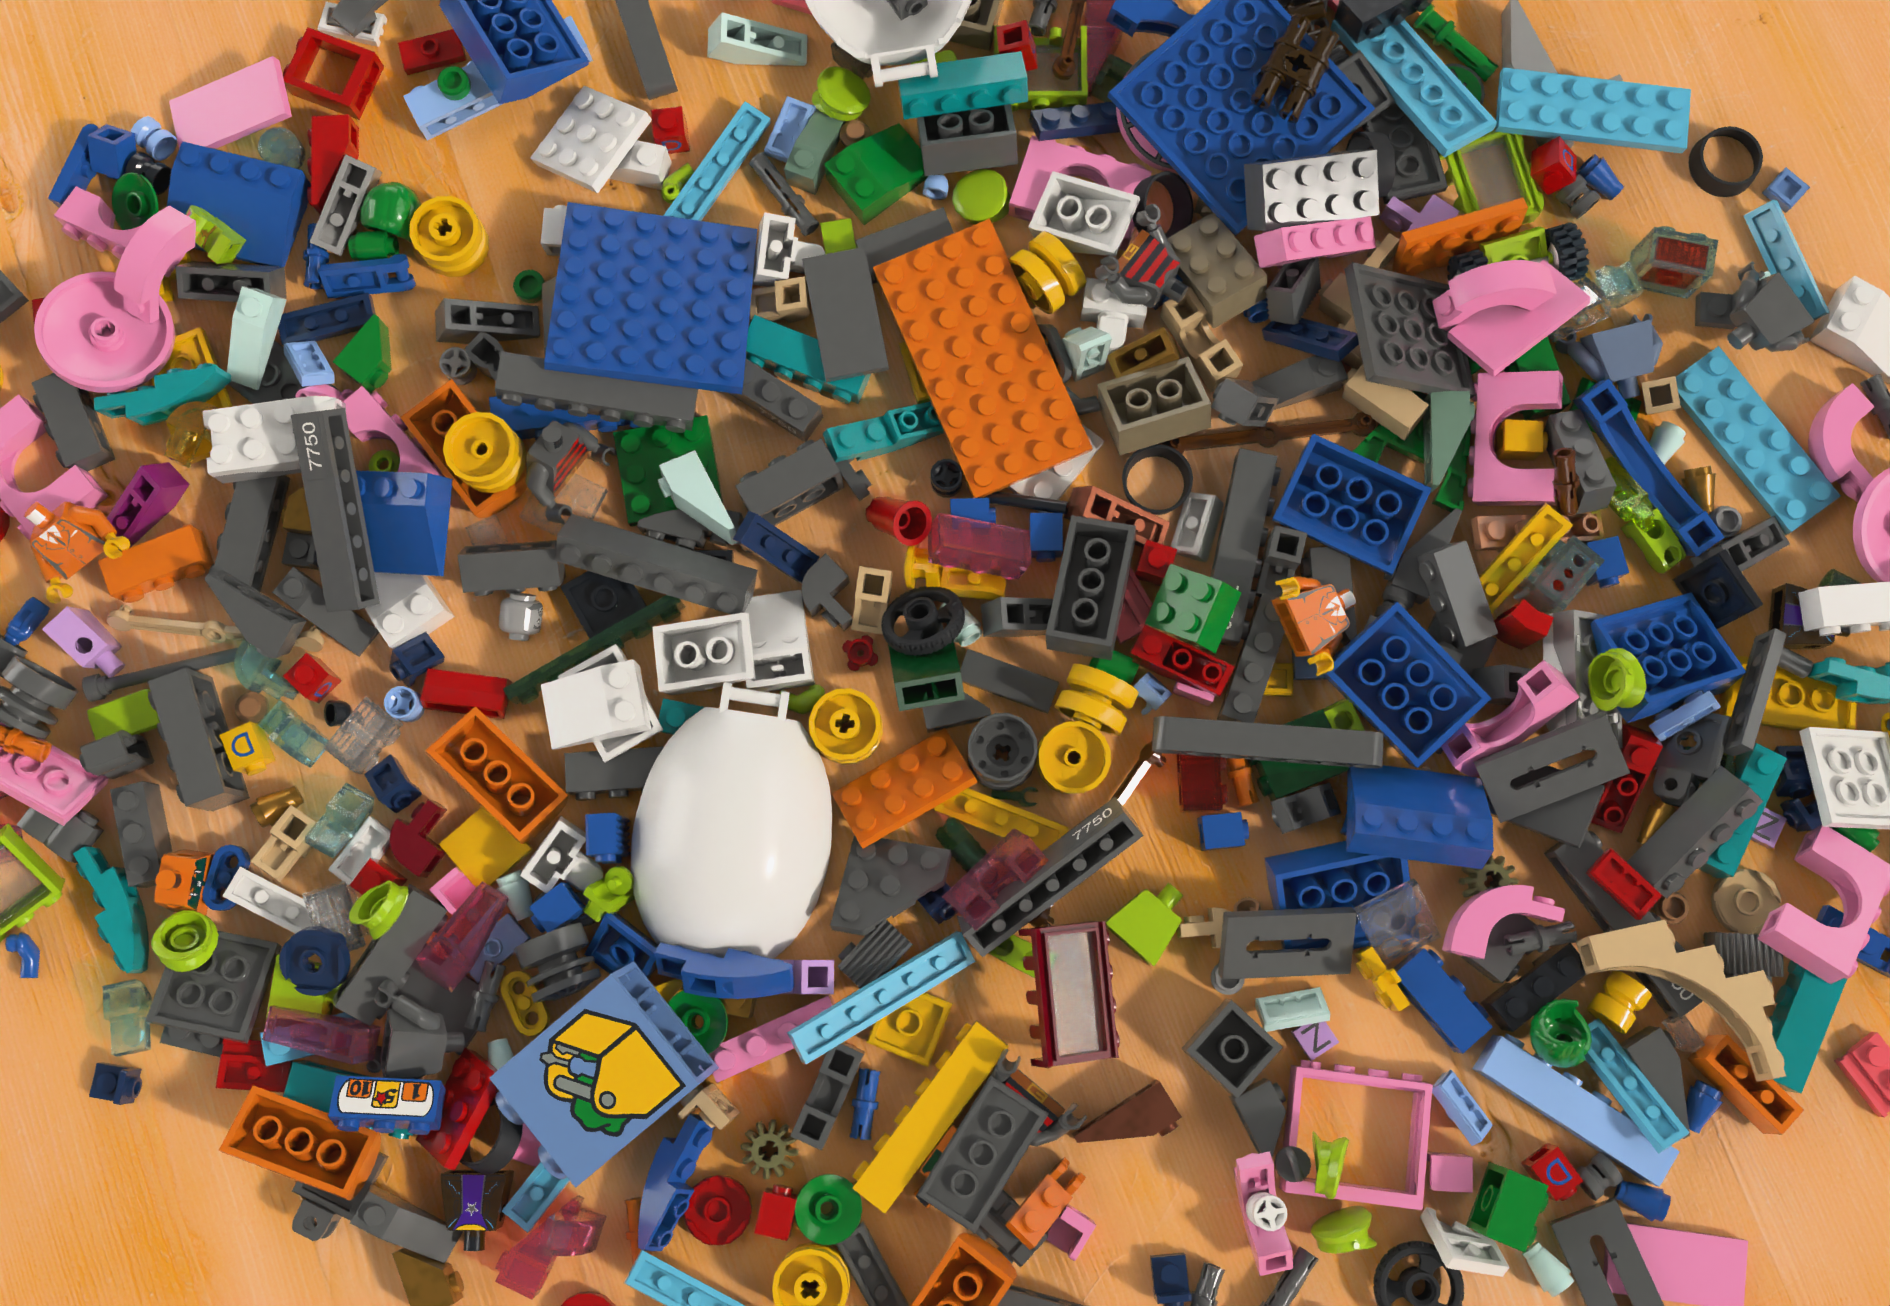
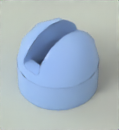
[923,175,949,200]

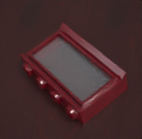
[1018,921,1120,1068]

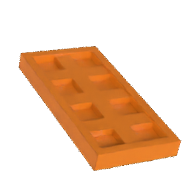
[1392,197,1528,276]
[832,728,977,849]

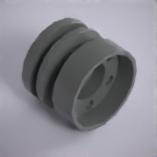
[0,655,78,739]
[968,713,1038,791]
[514,923,601,1003]

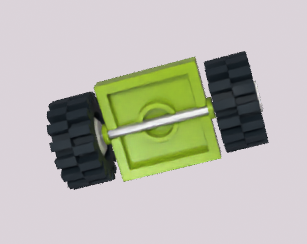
[1447,222,1589,281]

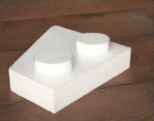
[1420,1207,1510,1277]

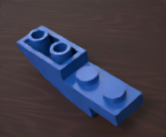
[655,942,794,999]
[638,1113,715,1251]

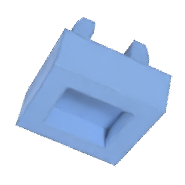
[1133,672,1172,715]

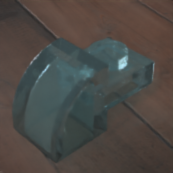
[1594,261,1644,309]
[234,639,299,700]
[258,700,332,768]
[305,783,374,859]
[102,979,152,1057]

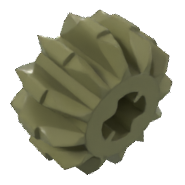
[1458,854,1519,897]
[741,1119,799,1179]

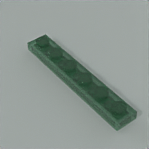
[503,595,685,705]

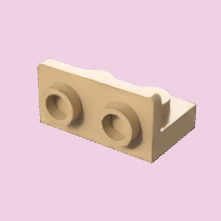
[678,1083,740,1130]

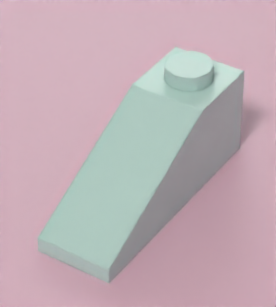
[707,12,807,66]
[227,286,287,390]
[1062,326,1112,382]
[658,450,737,545]

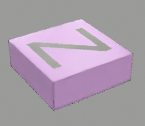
[1751,808,1787,849]
[1291,1022,1339,1061]

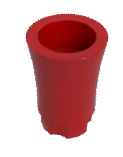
[865,497,932,546]

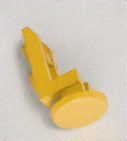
[904,544,1008,600]

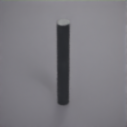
[983,491,1069,514]

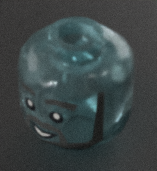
[258,127,305,169]

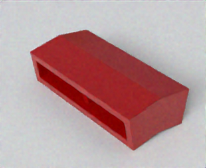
[1494,599,1554,650]
[420,668,512,719]

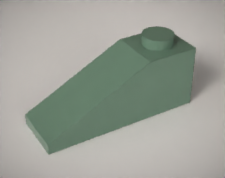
[784,109,847,195]
[1423,391,1475,493]

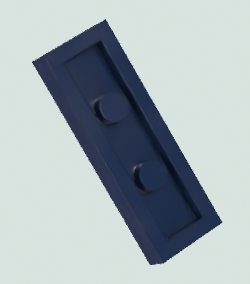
[1029,102,1120,141]
[278,293,376,346]
[1262,318,1359,362]
[733,511,820,584]

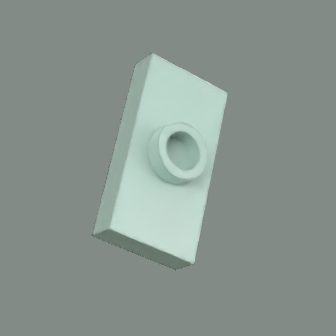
[1255,987,1330,1032]

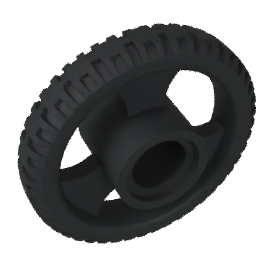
[881,586,965,656]
[1373,1241,1464,1306]

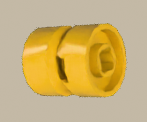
[1587,971,1652,1035]

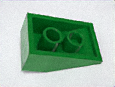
[824,123,928,225]

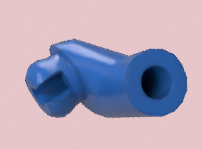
[5,932,40,978]

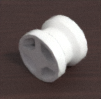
[1246,1192,1287,1231]

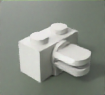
[753,212,825,287]
[1080,277,1147,355]
[520,816,603,893]

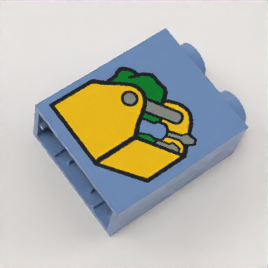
[489,961,719,1188]

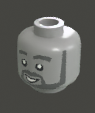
[499,593,543,641]

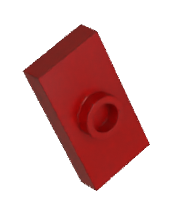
[398,29,467,75]
[1586,848,1662,920]

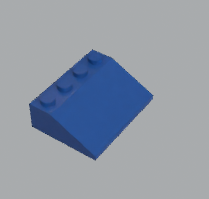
[439,0,589,104]
[167,141,311,267]
[1272,434,1432,575]
[356,471,453,576]
[1590,593,1747,723]
[1322,602,1492,768]
[1346,765,1494,869]
[1265,841,1416,949]

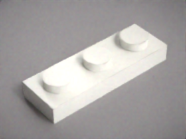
[222,867,332,934]

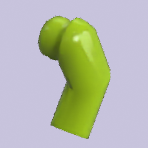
[779,684,825,714]

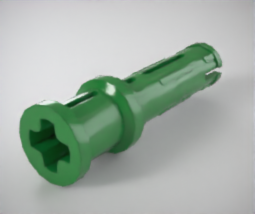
[1412,3,1499,82]

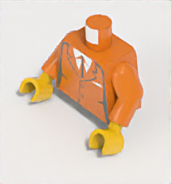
[24,502,130,604]
[1271,576,1356,676]

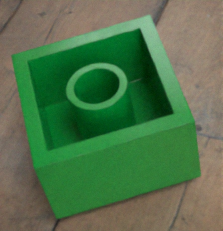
[1145,564,1241,653]
[1466,1162,1549,1253]

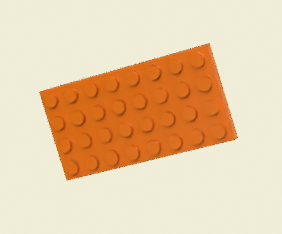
[873,218,1093,498]

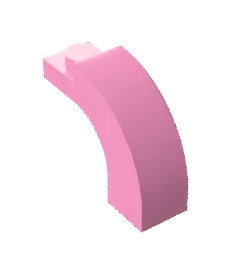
[114,206,196,324]
[1432,260,1557,331]
[1808,383,1874,503]
[1442,885,1565,959]
[1234,1151,1293,1276]

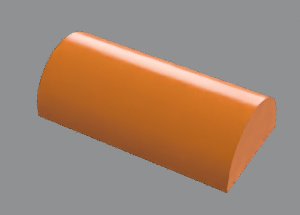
[400,379,528,518]
[425,706,569,844]
[219,1085,381,1200]
[911,1233,1017,1306]

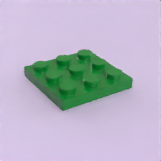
[613,415,724,527]

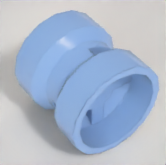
[131,116,177,161]
[384,686,425,722]

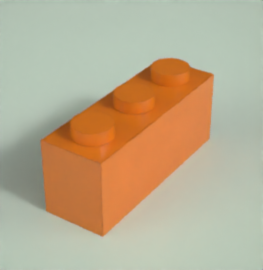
[98,524,214,603]
[1687,1034,1804,1135]

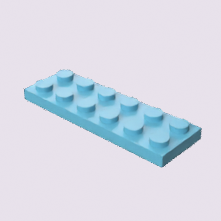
[1330,19,1497,157]
[1495,67,1691,154]
[1676,346,1841,535]

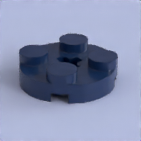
[279,926,351,996]

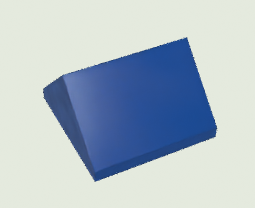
[584,912,658,979]

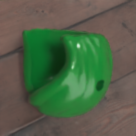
[360,182,421,243]
[1530,998,1592,1068]

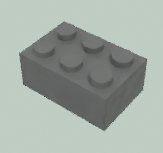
[917,104,1018,176]
[735,438,844,526]

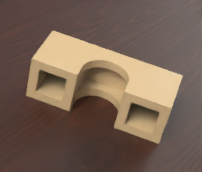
[1160,287,1243,393]

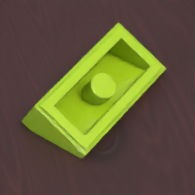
[87,689,160,740]

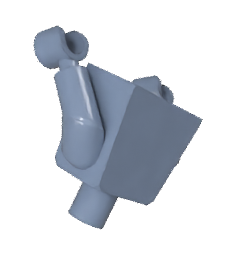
[1555,314,1663,399]

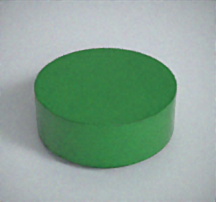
[437,66,471,100]
[513,270,545,303]

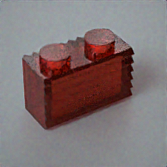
[1176,754,1228,813]

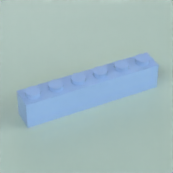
[403,16,593,141]
[1472,1033,1680,1187]

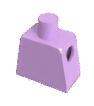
[42,606,125,678]

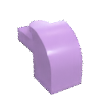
[1379,194,1460,245]
[781,960,834,994]

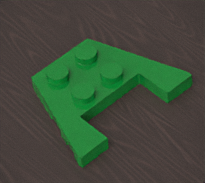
[1352,391,1471,512]

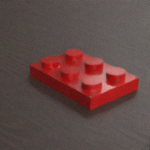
[415,1048,498,1171]

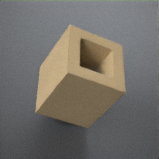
[1641,376,1681,415]

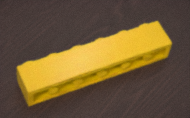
[852,1020,1009,1214]

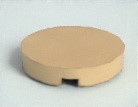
[1711,869,1781,934]

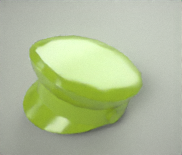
[812,66,871,121]
[952,169,1011,224]
[1588,648,1646,711]
[349,880,409,940]
[151,910,219,972]
[1312,1131,1349,1200]
[1311,1206,1377,1254]

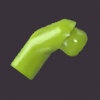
[661,163,694,203]

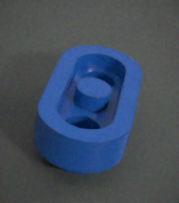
[202,845,250,911]

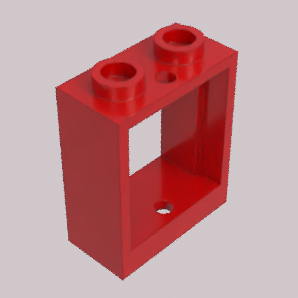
[283,27,384,120]

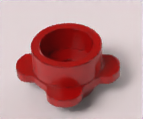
[842,635,878,671]

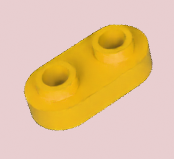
[501,971,550,1036]

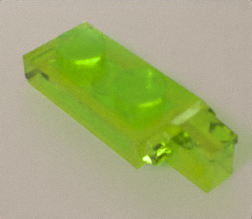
[1605,457,1655,532]

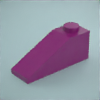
[107,462,190,551]

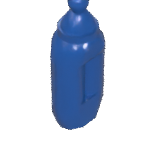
[4,597,50,646]

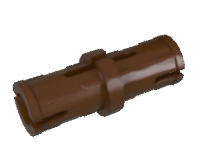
[1552,448,1580,516]

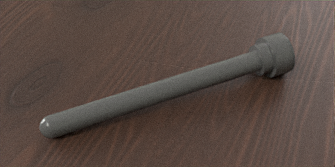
[82,648,244,702]

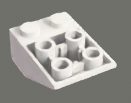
[745,590,815,692]

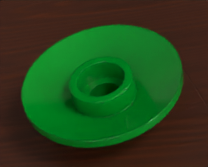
[112,173,158,230]
[668,990,728,1054]
[794,1174,862,1245]

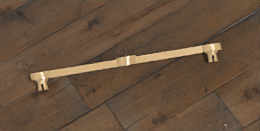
[107,605,324,652]

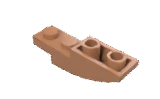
[1471,510,1604,553]

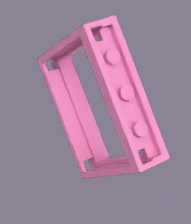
[1279,1060,1433,1210]

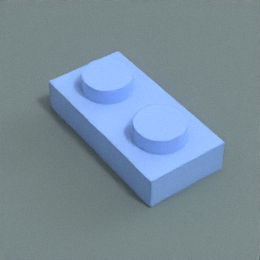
[1649,690,1721,742]

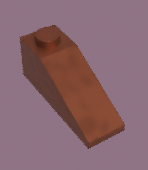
[1063,486,1170,547]
[1072,1080,1182,1143]

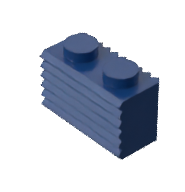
[585,813,631,864]

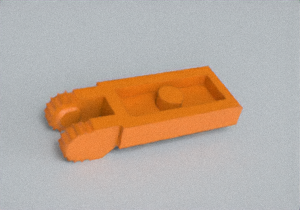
[1005,1157,1086,1250]

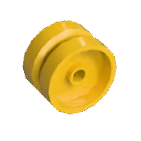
[410,196,489,277]
[1008,231,1086,314]
[443,412,527,493]
[1055,664,1139,736]
[809,688,883,765]
[1035,721,1111,794]
[772,1242,851,1306]

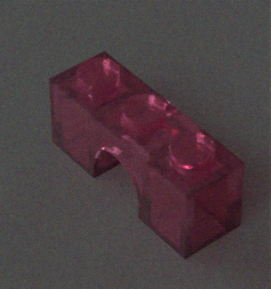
[942,828,1049,931]

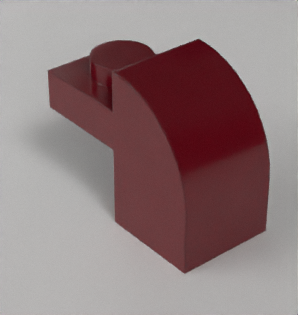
[390,799,447,878]

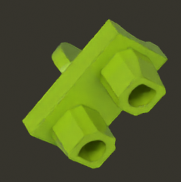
[583,866,635,922]

